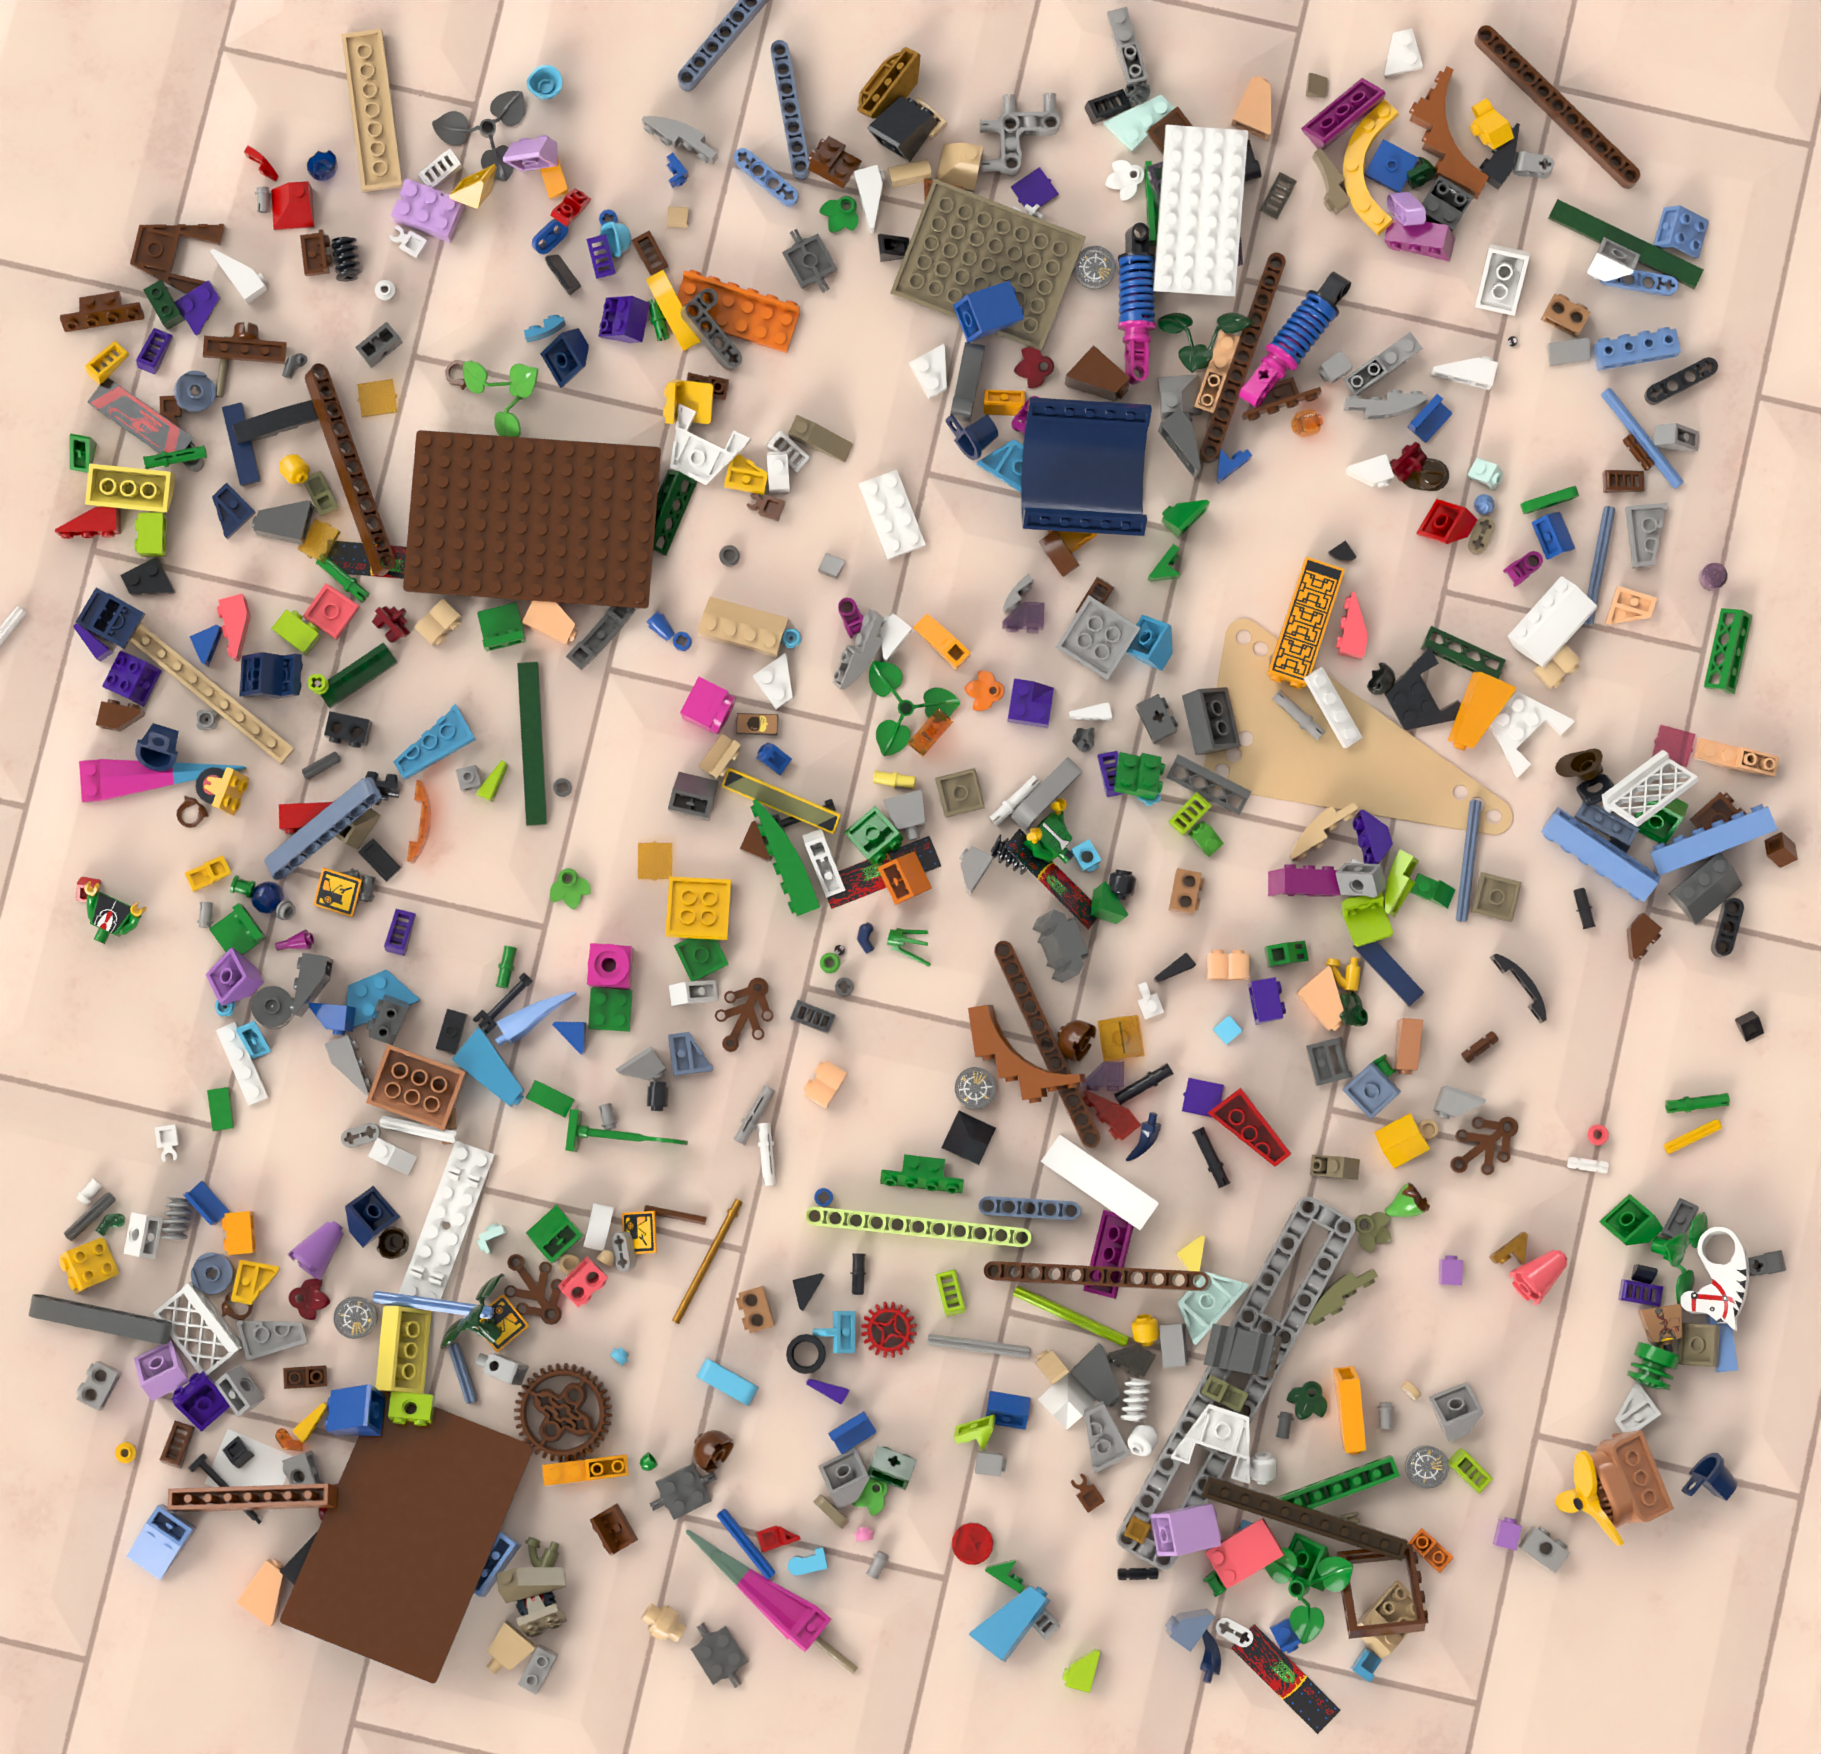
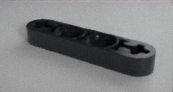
[1644,357,1718,405]

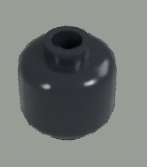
[1108,869,1136,900]

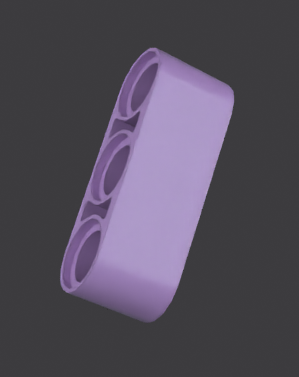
[1387,192,1426,226]

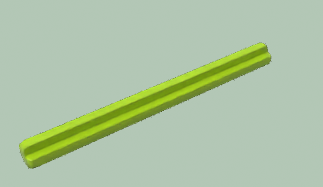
[1013,1286,1129,1347]

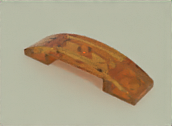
[407,780,431,864]

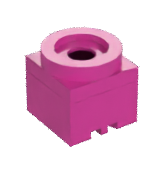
[680,676,736,734]
[587,943,634,990]

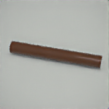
[644,1205,707,1225]

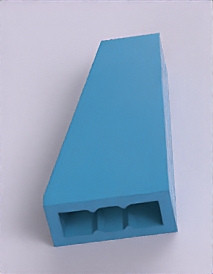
[452,1027,525,1107]
[969,1586,1051,1662]

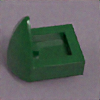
[1406,157,1436,190]

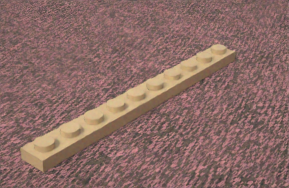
[130,623,295,765]

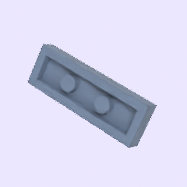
[1574,802,1639,846]

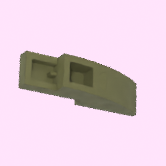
[1306,1269,1378,1326]

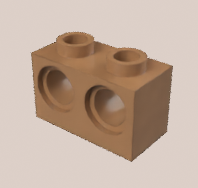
[1540,294,1591,338]
[1168,868,1204,915]
[736,1286,775,1333]

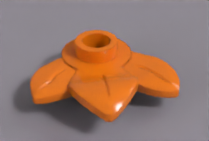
[964,671,1005,711]

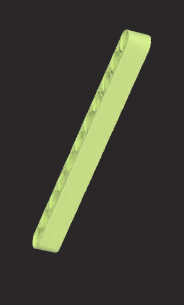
[805,1207,1031,1247]

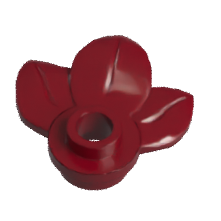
[1014,347,1054,388]
[288,1278,330,1320]

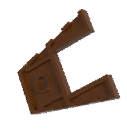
[130,224,225,294]

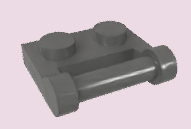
[1306,1037,1353,1086]

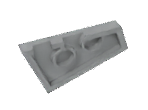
[1625,503,1667,568]
[236,1321,308,1361]
[1084,1401,1131,1474]

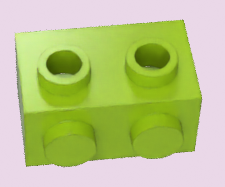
[134,513,167,557]
[271,609,322,656]

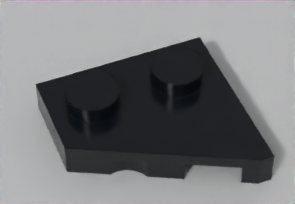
[120,557,176,594]

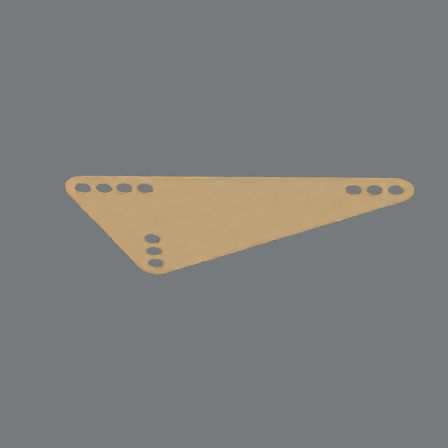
[1204,619,1513,835]

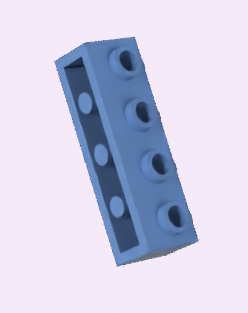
[1593,327,1681,371]

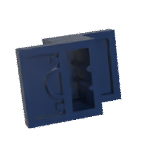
[75,587,145,649]
[239,652,303,699]

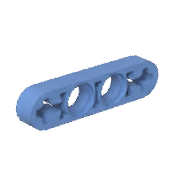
[734,148,798,207]
[1599,270,1678,296]

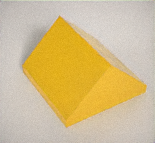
[449,164,497,209]
[1374,1113,1431,1169]

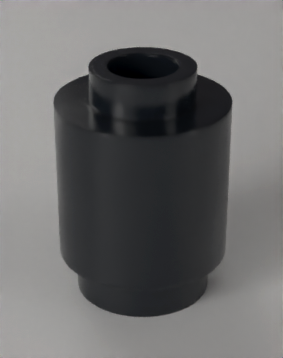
[647,1081,668,1111]

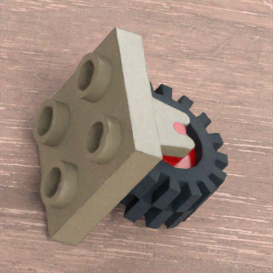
[516,1591,567,1637]

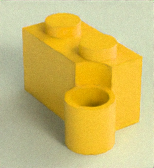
[1469,98,1514,150]

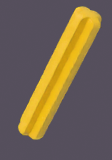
[1663,1119,1722,1154]

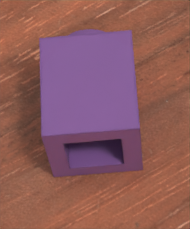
[1439,1255,1463,1285]
[1493,1517,1522,1550]

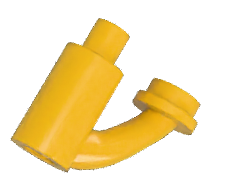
[1325,957,1361,992]

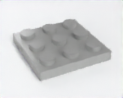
[1056,595,1141,680]

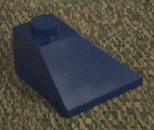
[540,328,589,388]
[345,1186,400,1248]

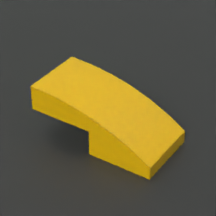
[184,855,232,893]

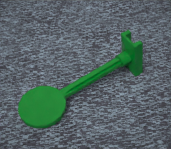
[565,1109,688,1152]

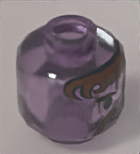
[1699,563,1728,591]

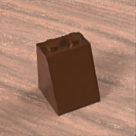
[1065,345,1130,402]

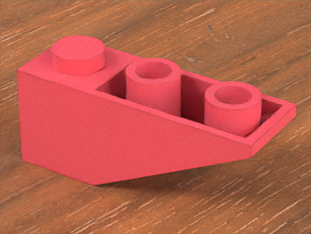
[1336,592,1368,659]
[217,594,251,662]

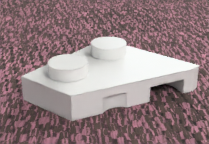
[1384,28,1423,78]
[909,344,947,399]
[753,653,793,710]
[1614,1382,1661,1432]

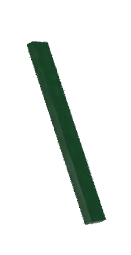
[1548,199,1704,289]
[517,662,547,826]

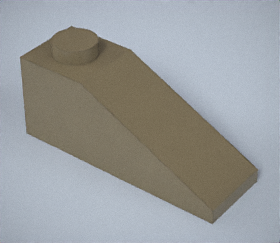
[788,415,853,463]
[496,1567,566,1603]

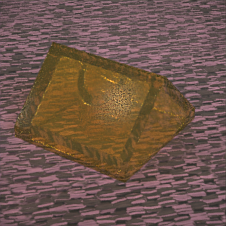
[1097,1015,1145,1062]

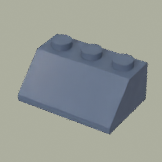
[1165,1609,1215,1652]

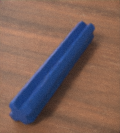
[717,1509,775,1579]

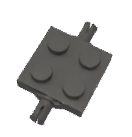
[782,229,837,293]
[650,1463,717,1520]
[691,1623,748,1688]

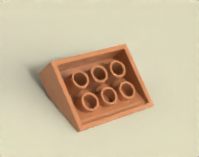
[366,1044,468,1131]

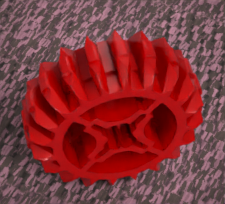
[861,1302,917,1358]

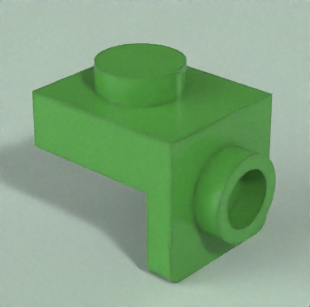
[1188,821,1224,857]

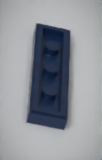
[222,402,261,486]
[1352,941,1425,1007]

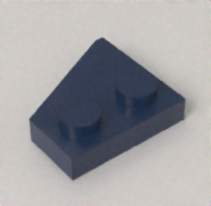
[212,483,256,540]

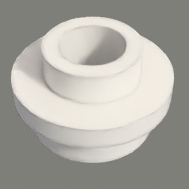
[375,280,396,301]

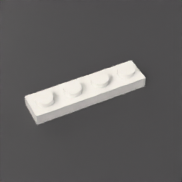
[1304,667,1363,748]
[216,1022,269,1106]

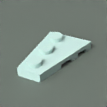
[1104,95,1175,152]

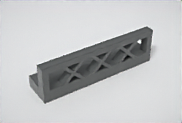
[1166,754,1252,815]

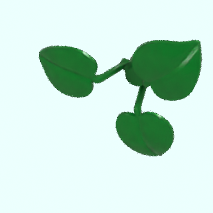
[869,661,960,756]
[1651,1212,1708,1304]
[1265,1548,1353,1644]

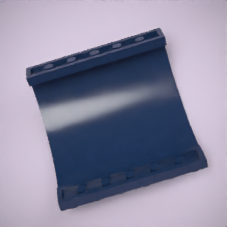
[1021,397,1152,536]

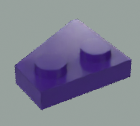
[175,280,221,336]

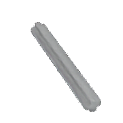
[927,1334,1031,1358]

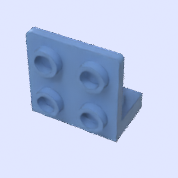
[1654,205,1709,258]

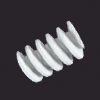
[1120,1378,1151,1422]

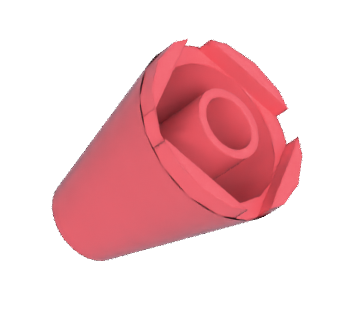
[1509,1250,1567,1305]

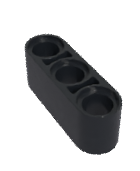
[1711,898,1744,957]

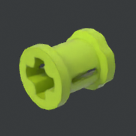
[308,674,329,695]

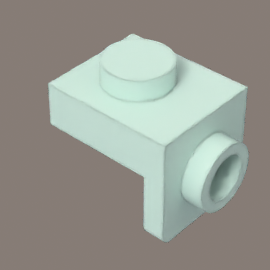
[1468,458,1503,490]
[477,1223,507,1254]

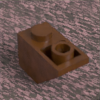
[96,699,145,732]
[1626,912,1663,961]

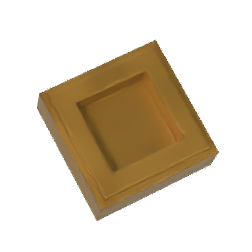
[1123,1515,1152,1544]

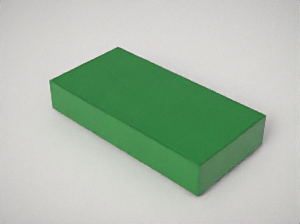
[207,1087,234,1131]

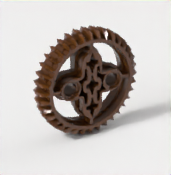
[514,1363,613,1462]

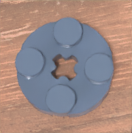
[174,371,216,412]
[191,1253,234,1294]

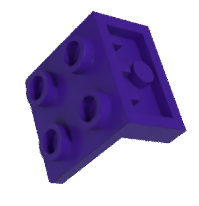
[102,651,162,707]

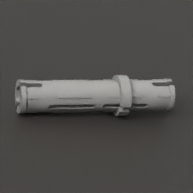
[1272,689,1326,741]
[733,1085,776,1145]

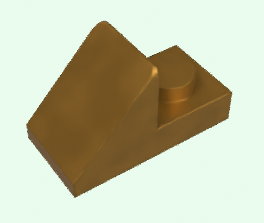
[1489,1232,1528,1265]

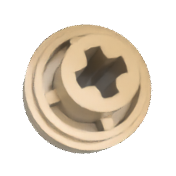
[641,1603,686,1642]

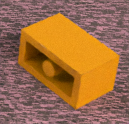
[222,1211,256,1255]

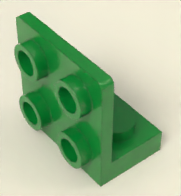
[477,603,526,652]
[209,903,267,955]

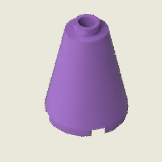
[288,1221,344,1280]

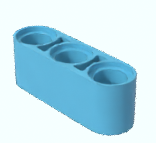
[696,1358,759,1406]

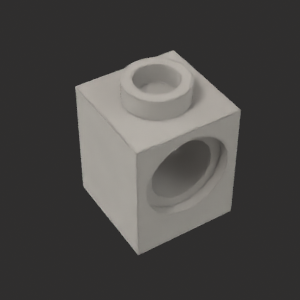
[1319,351,1353,385]
[456,765,482,793]

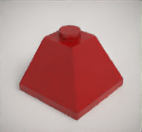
[271,181,314,230]
[1416,499,1478,544]

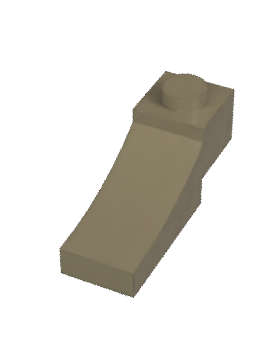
[1312,148,1351,215]

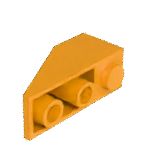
[913,613,971,670]

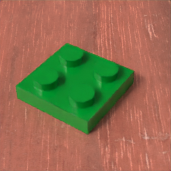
[674,938,729,982]
[588,988,633,1032]

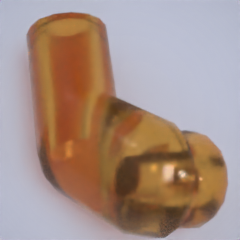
[275,1428,303,1451]

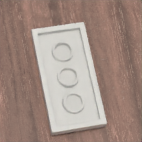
[859,470,926,560]

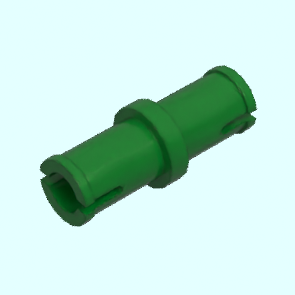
[647,299,670,341]
[496,946,517,989]

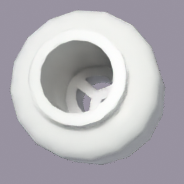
[1127,1425,1158,1456]
[1250,1452,1277,1485]

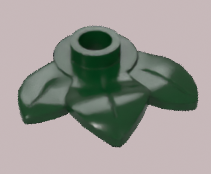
[1339,991,1368,1027]
[1286,1381,1327,1420]

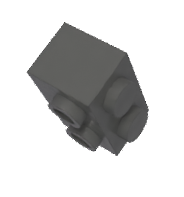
[367,994,408,1046]

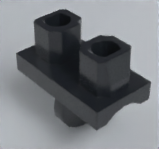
[361,771,400,805]

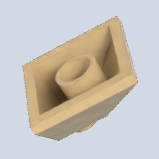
[936,142,983,192]

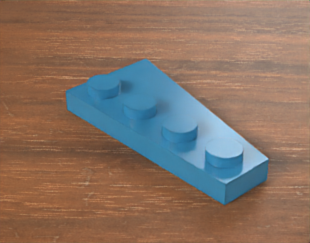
[393,704,476,781]

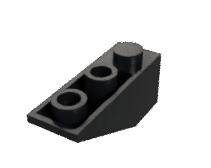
[1479,123,1520,190]

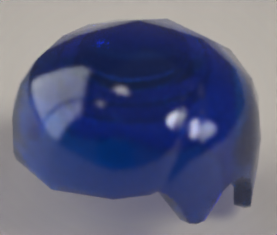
[307,150,338,181]
[251,881,284,914]

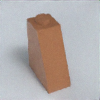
[1394,1018,1423,1075]

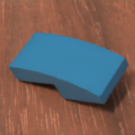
[524,315,566,343]

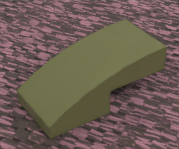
[303,471,339,516]
[1201,1374,1250,1413]

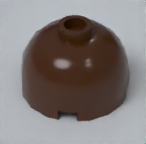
[1057,1020,1096,1062]
[693,1430,734,1473]

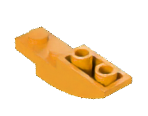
[541,1454,629,1486]

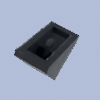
[878,234,910,262]
[792,1273,825,1311]

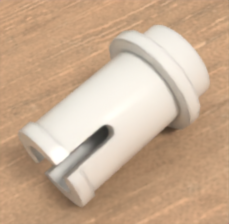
[76,1178,102,1205]

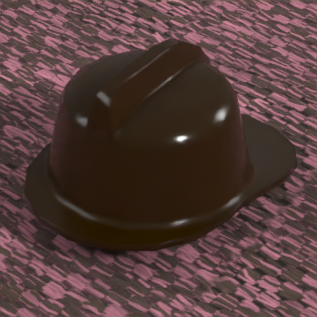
[1403,458,1449,491]
[1555,748,1603,781]

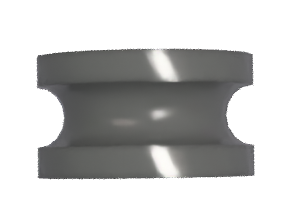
[553,778,572,797]
[835,978,854,997]

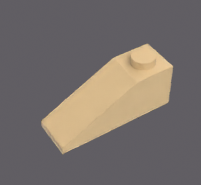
[1035,1350,1069,1385]

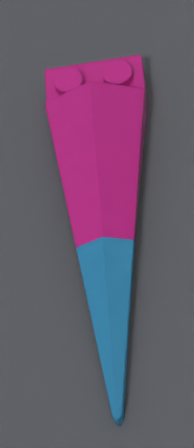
[79,759,246,803]

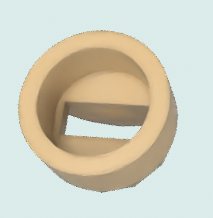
[597,1250,615,1267]

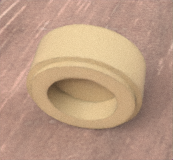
[1418,1119,1439,1140]
[559,1254,580,1274]
[1401,1381,1421,1401]

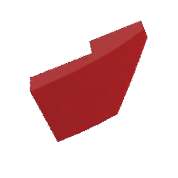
[244,145,279,182]
[755,1525,801,1552]

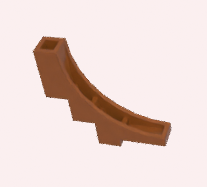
[1409,66,1489,199]
[968,1005,1086,1103]

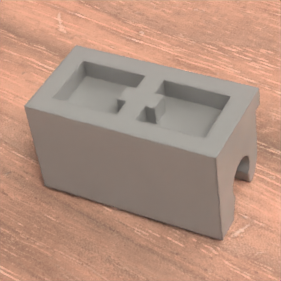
[1159,1323,1189,1368]

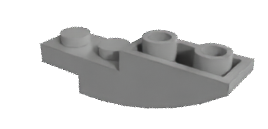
[1107,7,1148,84]
[641,116,718,164]
[1343,332,1423,395]
[1344,390,1428,420]
[833,609,884,690]

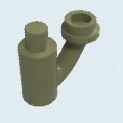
[525,1537,560,1567]

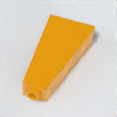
[1447,672,1517,751]
[1333,1366,1366,1455]

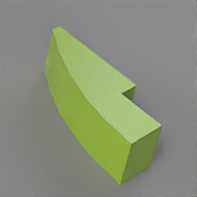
[1385,849,1419,918]

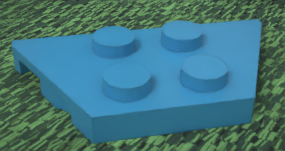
[976,439,1023,493]
[346,970,420,1028]

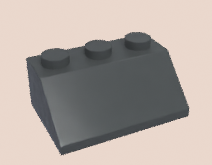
[1182,687,1241,755]
[1669,852,1742,925]

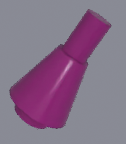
[275,929,314,951]

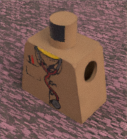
[1638,1304,1682,1352]

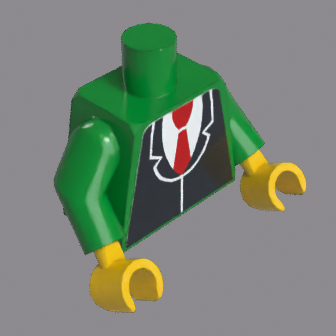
[85,881,147,944]

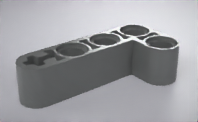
[680,288,742,370]
[950,342,985,422]

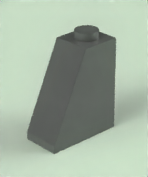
[252,500,314,545]
[1070,1343,1120,1408]

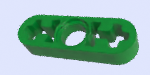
[1520,486,1579,514]

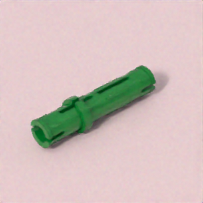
[143,445,207,469]
[316,554,370,603]
[1665,1093,1730,1114]

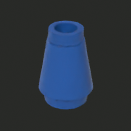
[646,611,676,642]

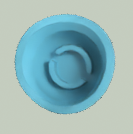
[527,65,563,100]
[600,222,631,257]

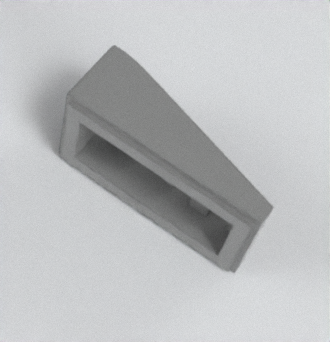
[1033,1608,1061,1640]

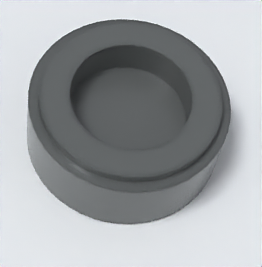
[719,545,740,567]

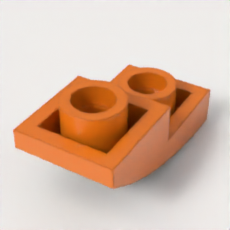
[1408,1528,1454,1573]

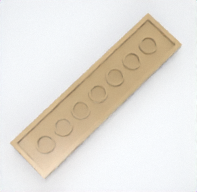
[341,29,403,192]

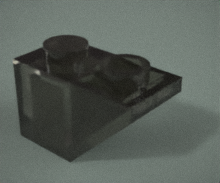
[1107,1344,1156,1378]

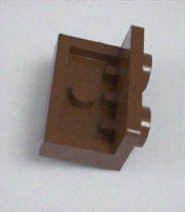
[300,229,332,276]
[590,1503,638,1556]

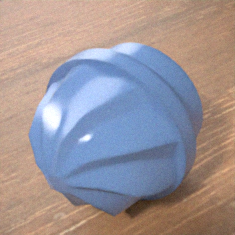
[1474,494,1494,515]

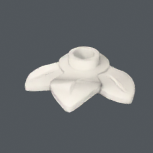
[1105,160,1145,201]

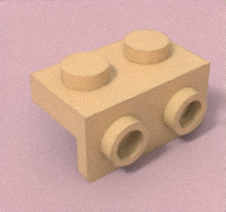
[699,734,741,778]

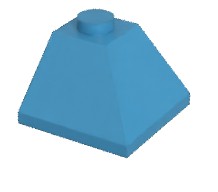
[1126,615,1173,671]

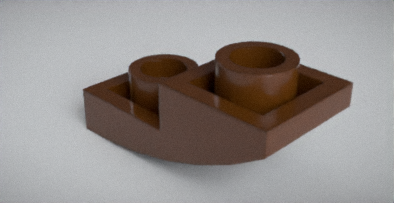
[686,372,729,400]
[1039,531,1080,577]
[283,1365,327,1389]

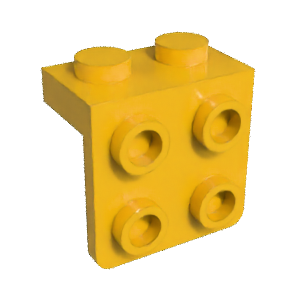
[663,379,714,424]
[59,1237,119,1295]

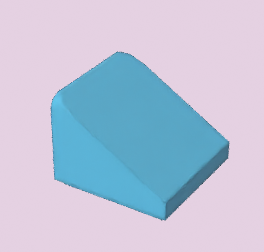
[1213,1015,1243,1045]

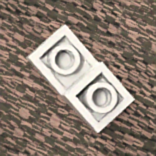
[583,1203,614,1251]

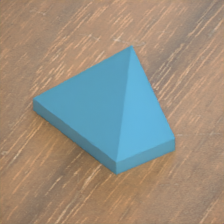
[236,1021,271,1060]

